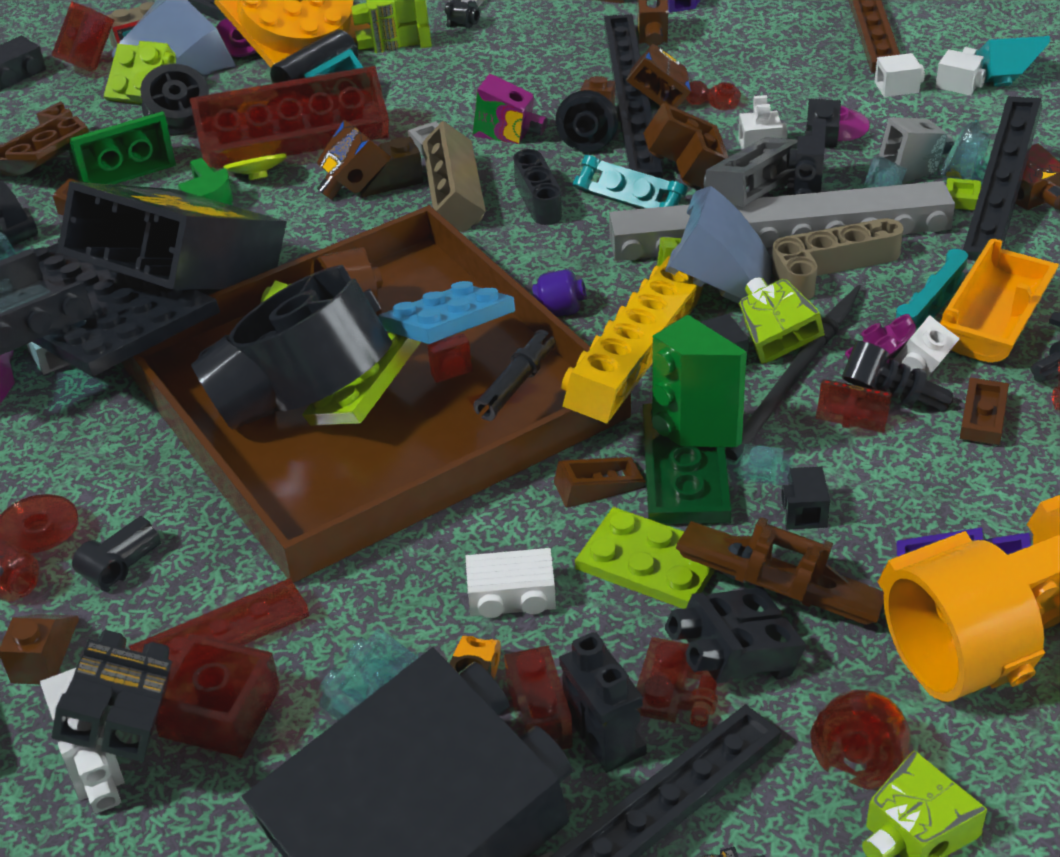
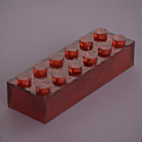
[190,66,389,169]

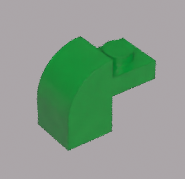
[178,158,233,205]

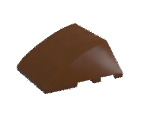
[0,101,89,176]

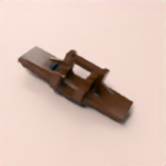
[676,517,884,625]

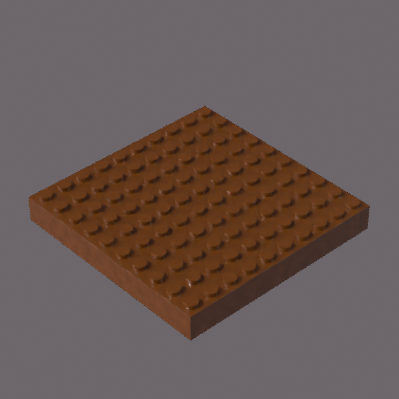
[122,205,631,584]

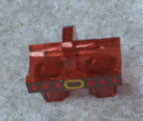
[815,379,892,433]

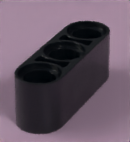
[513,149,562,225]

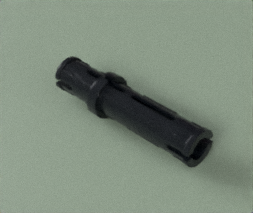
[473,330,556,421]

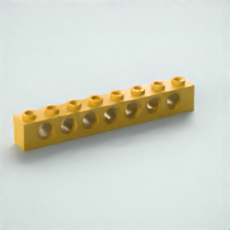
[561,256,704,424]

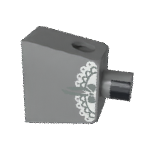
[875,117,954,186]

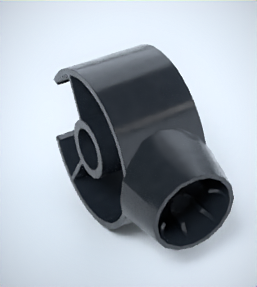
[191,265,393,430]

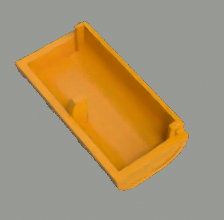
[940,239,1059,363]

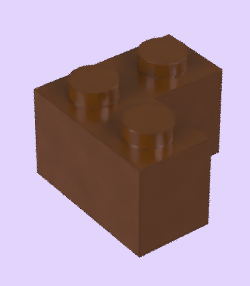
[643,102,729,188]

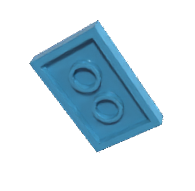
[379,281,515,344]

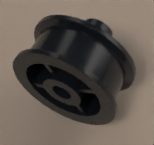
[140,64,209,135]

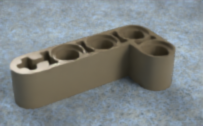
[772,218,904,300]

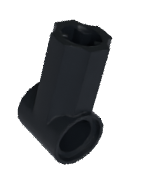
[72,516,161,592]

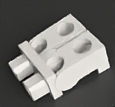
[40,668,125,813]

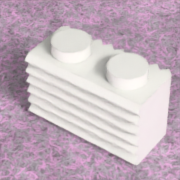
[465,548,556,618]

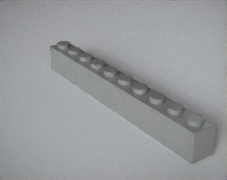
[609,181,955,261]

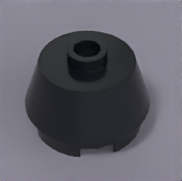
[555,90,618,152]

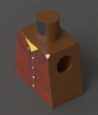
[1015,143,1060,210]

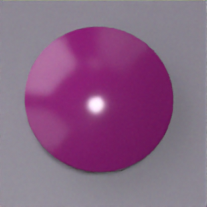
[845,314,917,359]

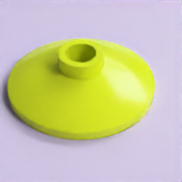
[223,153,287,181]

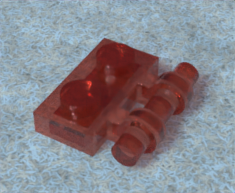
[636,637,720,727]

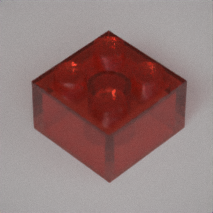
[155,634,280,757]

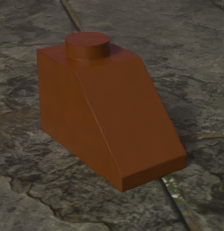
[0,614,79,685]

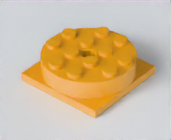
[214,0,370,67]

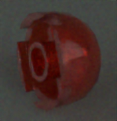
[810,689,911,789]

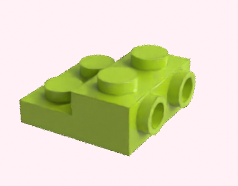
[103,41,176,104]

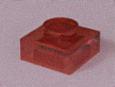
[427,333,472,383]

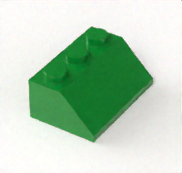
[69,111,176,184]
[652,315,747,447]

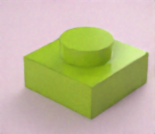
[946,178,981,210]

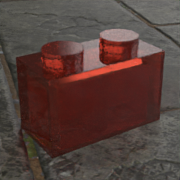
[51,1,114,72]
[504,645,573,750]

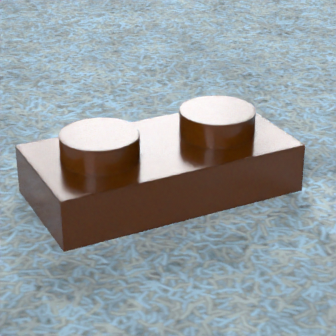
[959,377,1009,445]

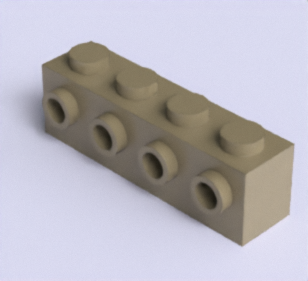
[422,121,486,232]

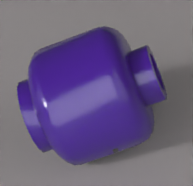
[532,269,587,317]

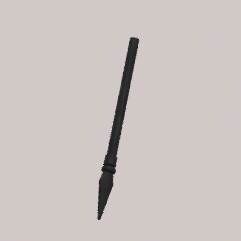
[725,285,861,461]

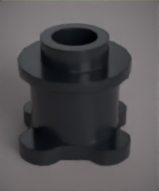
[445,0,481,29]

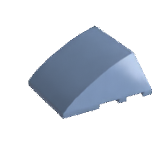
[112,0,236,76]
[665,186,772,304]

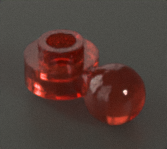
[686,80,741,110]

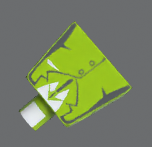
[739,277,825,364]
[862,750,987,857]

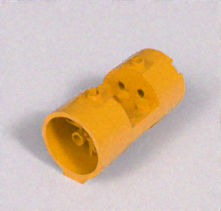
[878,495,1060,702]

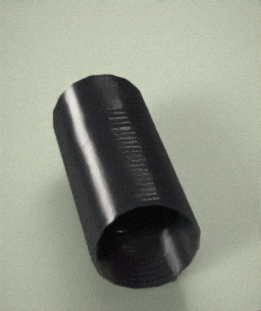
[270,29,358,99]

